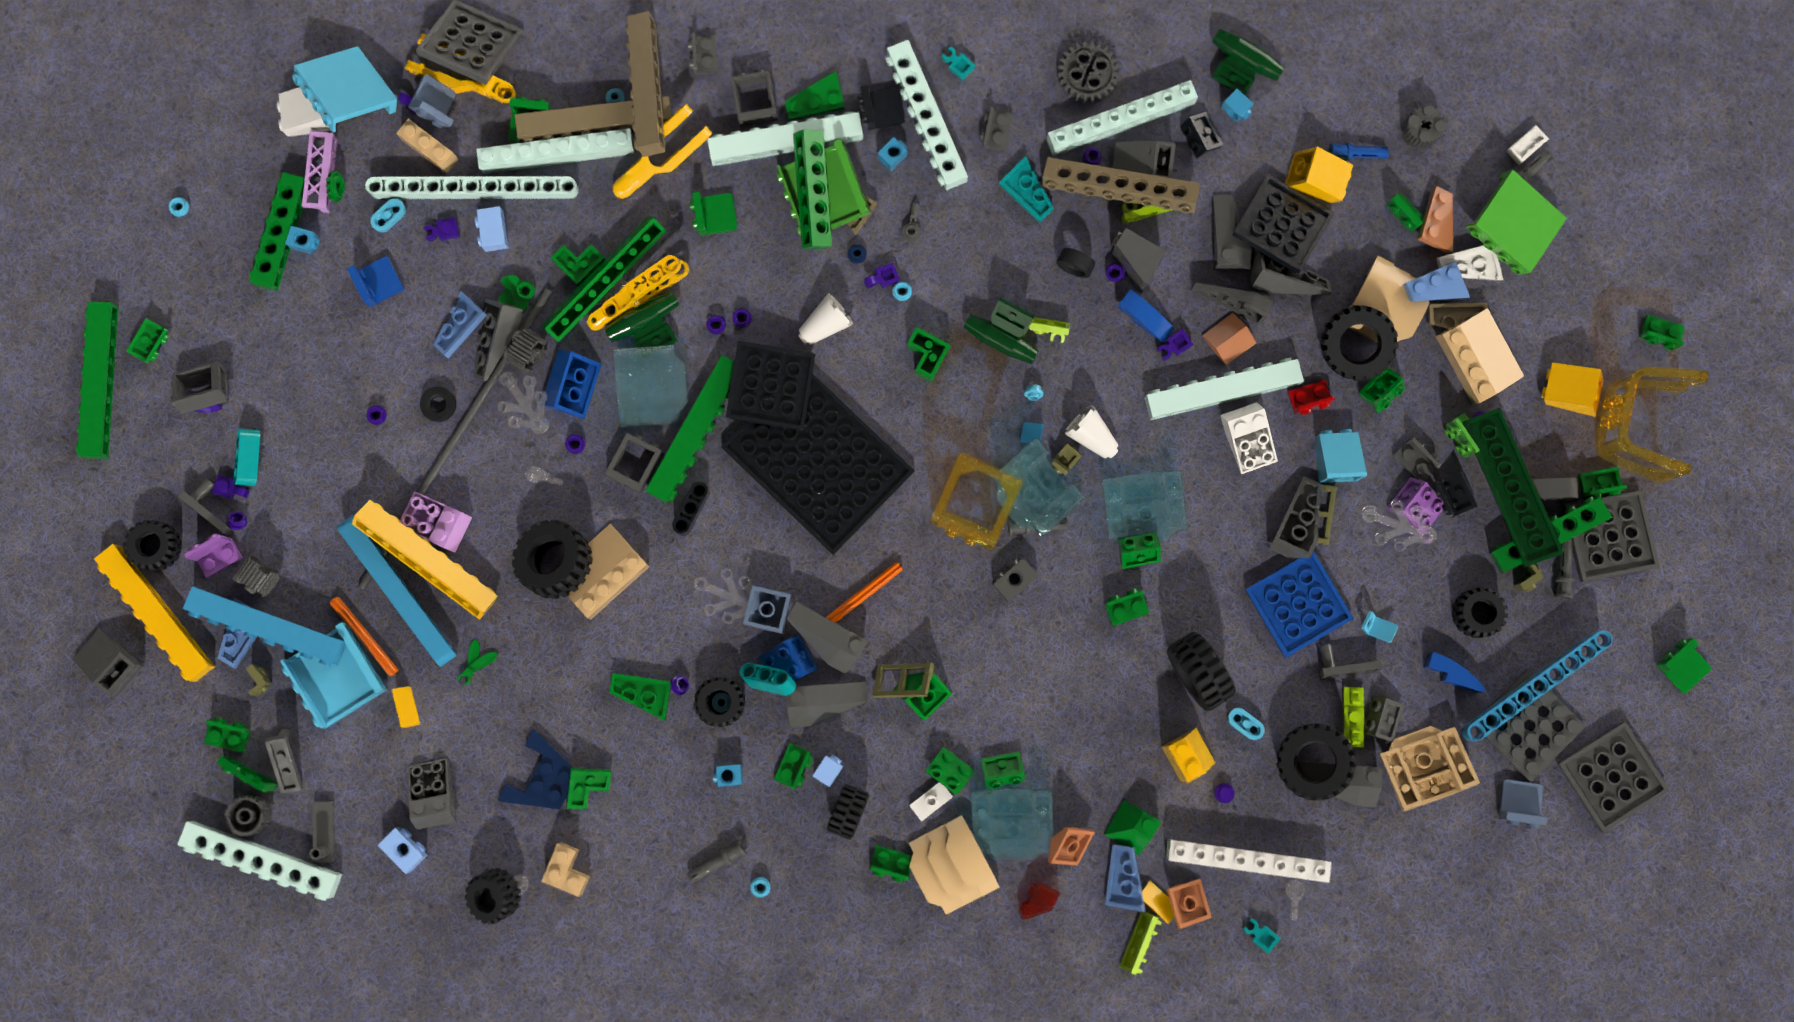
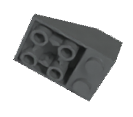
[1112,141,1176,178]
[73,628,144,697]
[408,758,456,830]

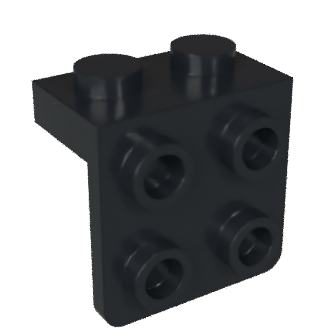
[858,85,905,131]
[1433,471,1478,518]

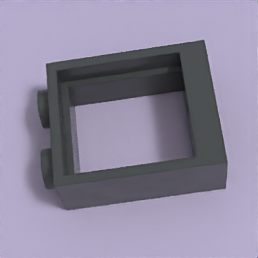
[731,70,778,127]
[171,361,228,414]
[605,432,663,494]

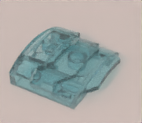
[614,345,688,428]
[993,438,1085,537]
[1102,470,1188,541]
[971,788,1054,861]

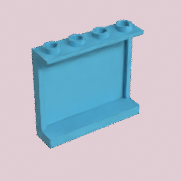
[292,46,397,132]
[280,622,387,729]

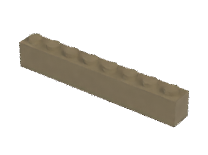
[625,11,666,157]
[515,96,672,143]

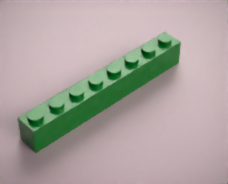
[540,216,667,342]
[76,302,119,459]
[646,355,734,504]

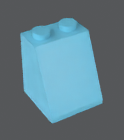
[1315,429,1367,483]

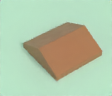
[1202,313,1256,366]
[1048,827,1095,866]
[1167,878,1212,929]

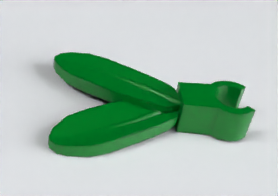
[458,640,498,686]

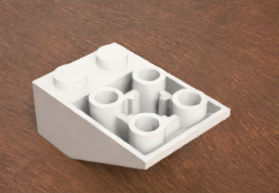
[1220,402,1278,474]

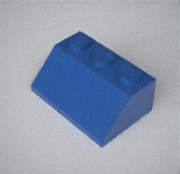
[541,350,602,419]

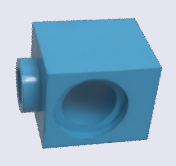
[1221,89,1254,123]
[877,137,907,171]
[285,226,319,254]
[713,764,743,787]

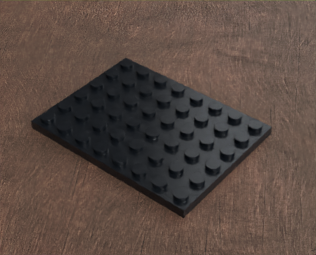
[721,373,915,556]

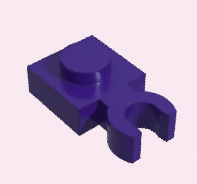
[423,217,460,241]
[1157,329,1194,361]

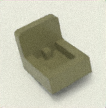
[1051,442,1083,475]
[1514,564,1544,593]
[246,664,272,696]

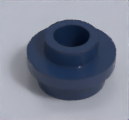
[848,244,867,264]

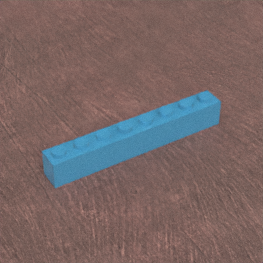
[182,587,346,666]

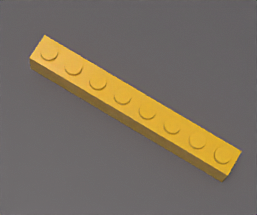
[352,500,498,620]
[94,544,215,682]

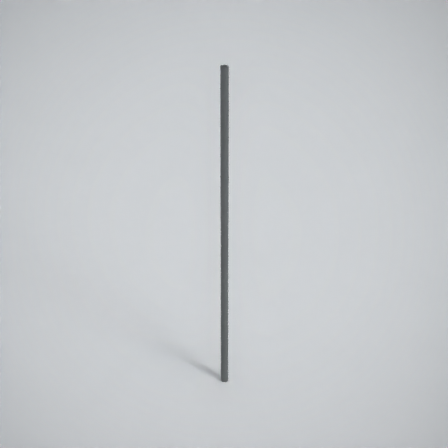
[358,288,552,590]

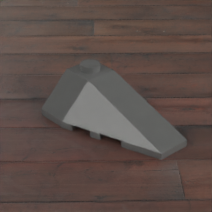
[1213,195,1253,270]
[1250,250,1332,295]
[787,682,867,728]

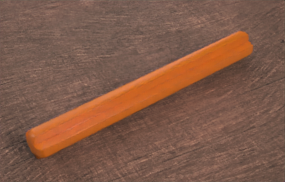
[825,562,903,623]
[330,597,398,676]

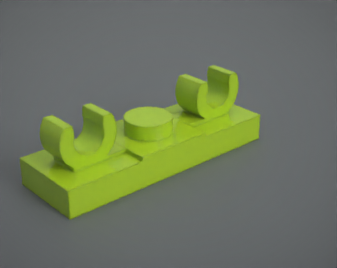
[1122,193,1172,224]
[1023,317,1069,343]
[1343,687,1364,747]
[1119,912,1161,975]

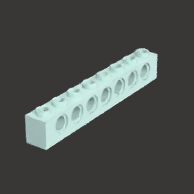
[885,40,968,190]
[1046,80,1198,157]
[177,821,342,901]

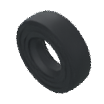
[420,387,456,422]

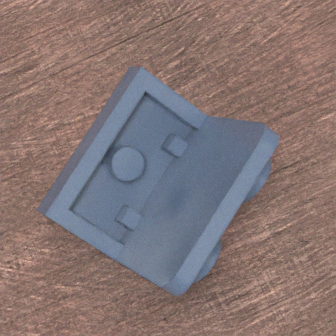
[408,75,456,128]
[1499,780,1547,829]

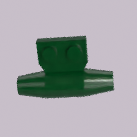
[1212,29,1285,95]
[604,291,679,360]
[963,297,1039,364]

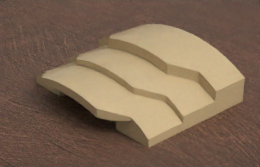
[1349,255,1429,344]
[1379,726,1480,812]
[909,815,999,915]

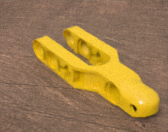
[404,33,516,104]
[612,103,712,199]
[587,255,689,331]

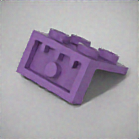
[1387,477,1444,535]
[184,534,243,578]

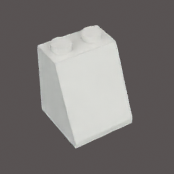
[277,87,331,137]

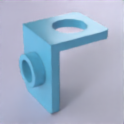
[1362,611,1398,643]

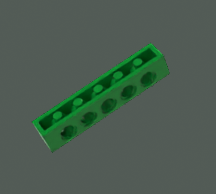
[793,129,832,250]
[249,172,305,292]
[1489,496,1612,574]

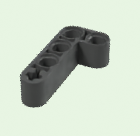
[1532,478,1578,502]

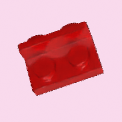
[1287,380,1335,416]

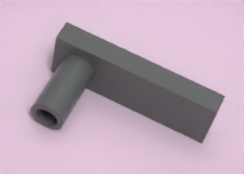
[179,478,233,537]
[1319,644,1383,680]
[265,728,302,794]
[309,801,335,863]

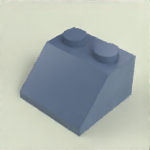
[743,585,792,634]

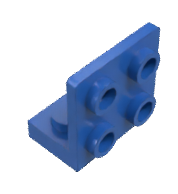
[347,256,404,307]
[759,635,818,681]

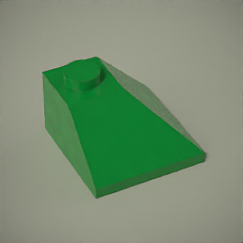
[893,672,952,721]
[1104,800,1161,855]

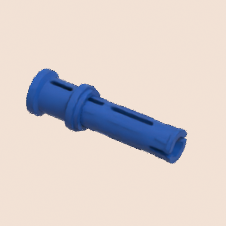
[1328,143,1389,160]

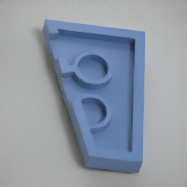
[1403,262,1470,302]
[433,291,487,358]
[218,597,258,669]
[1105,845,1146,912]

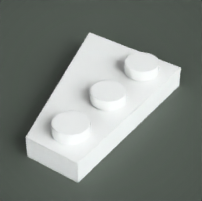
[1436,245,1503,280]

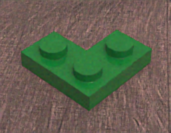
[550,245,605,286]
[566,768,611,809]

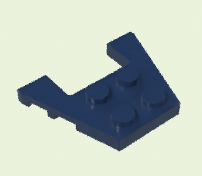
[498,730,574,809]

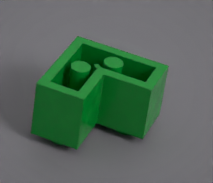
[907,327,951,383]

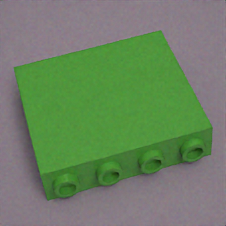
[776,139,871,236]
[1465,170,1567,275]

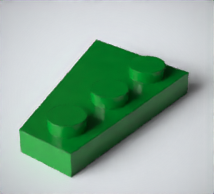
[785,71,845,121]
[609,673,671,721]
[216,756,278,793]

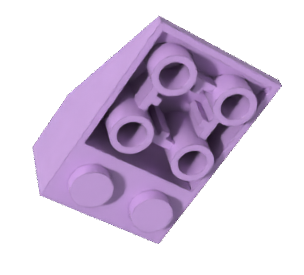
[400,491,472,553]

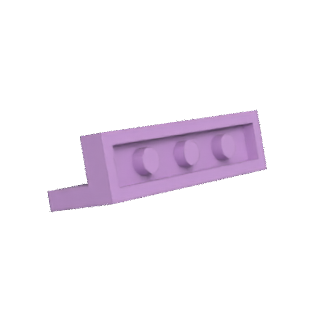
[302,131,337,213]

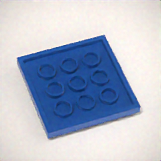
[1245,551,1354,658]

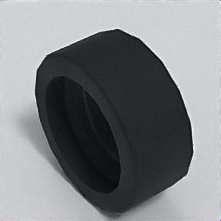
[1056,248,1095,278]

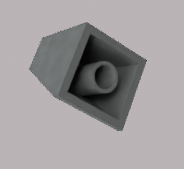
[1111,228,1166,293]

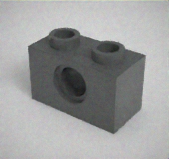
[992,558,1038,603]

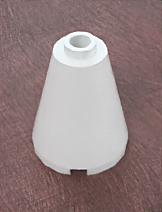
[798,293,853,345]
[1065,405,1118,458]

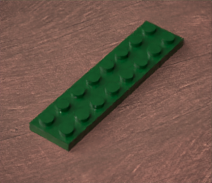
[1462,408,1564,568]

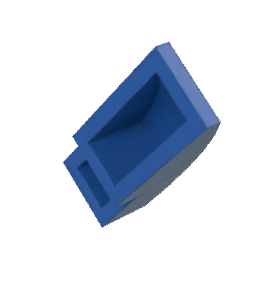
[1117,289,1174,344]
[1424,652,1485,693]

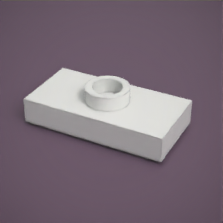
[1506,125,1549,165]
[909,782,953,822]

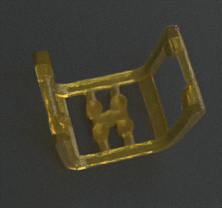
[1595,367,1709,484]
[929,452,1023,551]

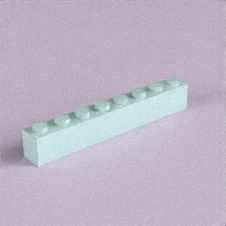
[708,111,863,166]
[477,128,635,174]
[1144,358,1304,420]

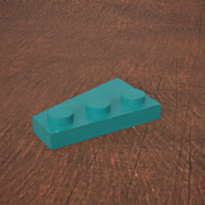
[999,156,1054,223]

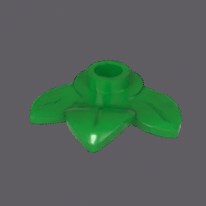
[498,275,535,312]

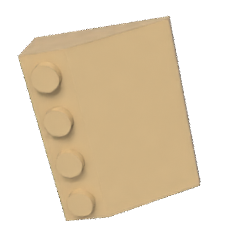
[1436,308,1524,404]
[568,523,650,620]

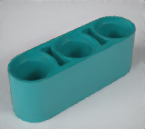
[233,428,260,486]
[739,663,796,696]

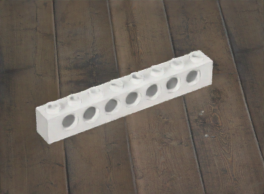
[1165,839,1331,883]

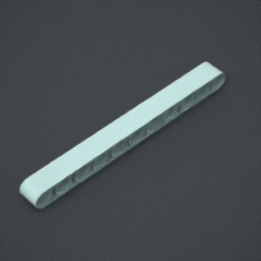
[365,176,579,199]

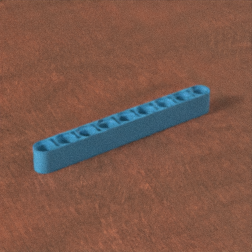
[336,515,457,667]
[1461,631,1612,741]

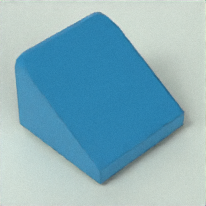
[1020,422,1043,445]

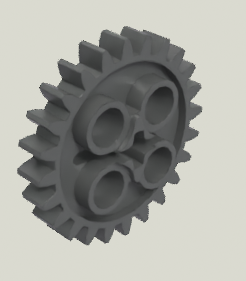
[1057,41,1119,103]

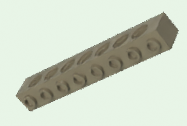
[1043,157,1201,213]

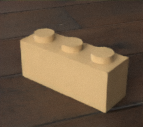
[396,119,458,174]

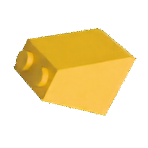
[1285,147,1353,203]
[1542,363,1603,417]
[1161,728,1216,783]

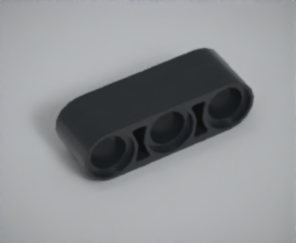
[672,481,710,536]

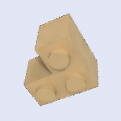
[541,842,590,897]

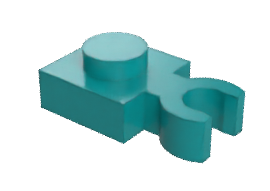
[941,47,976,82]
[1243,919,1281,954]

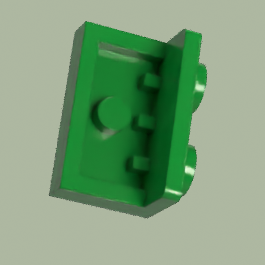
[1386,193,1424,233]
[126,318,170,363]
[1577,467,1627,499]
[926,747,975,795]

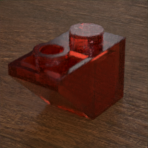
[1018,880,1060,920]

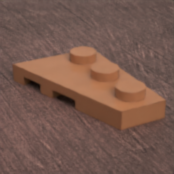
[1417,186,1454,254]

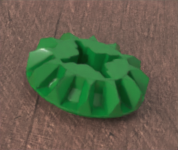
[326,171,345,202]

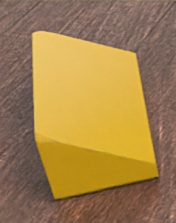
[392,686,420,728]
[1142,881,1174,924]

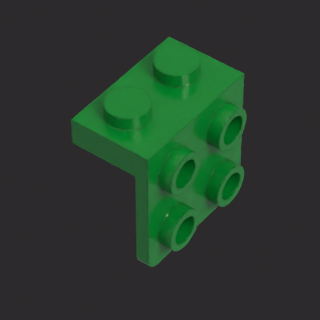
[508,96,552,143]
[690,191,737,236]
[1656,638,1711,693]

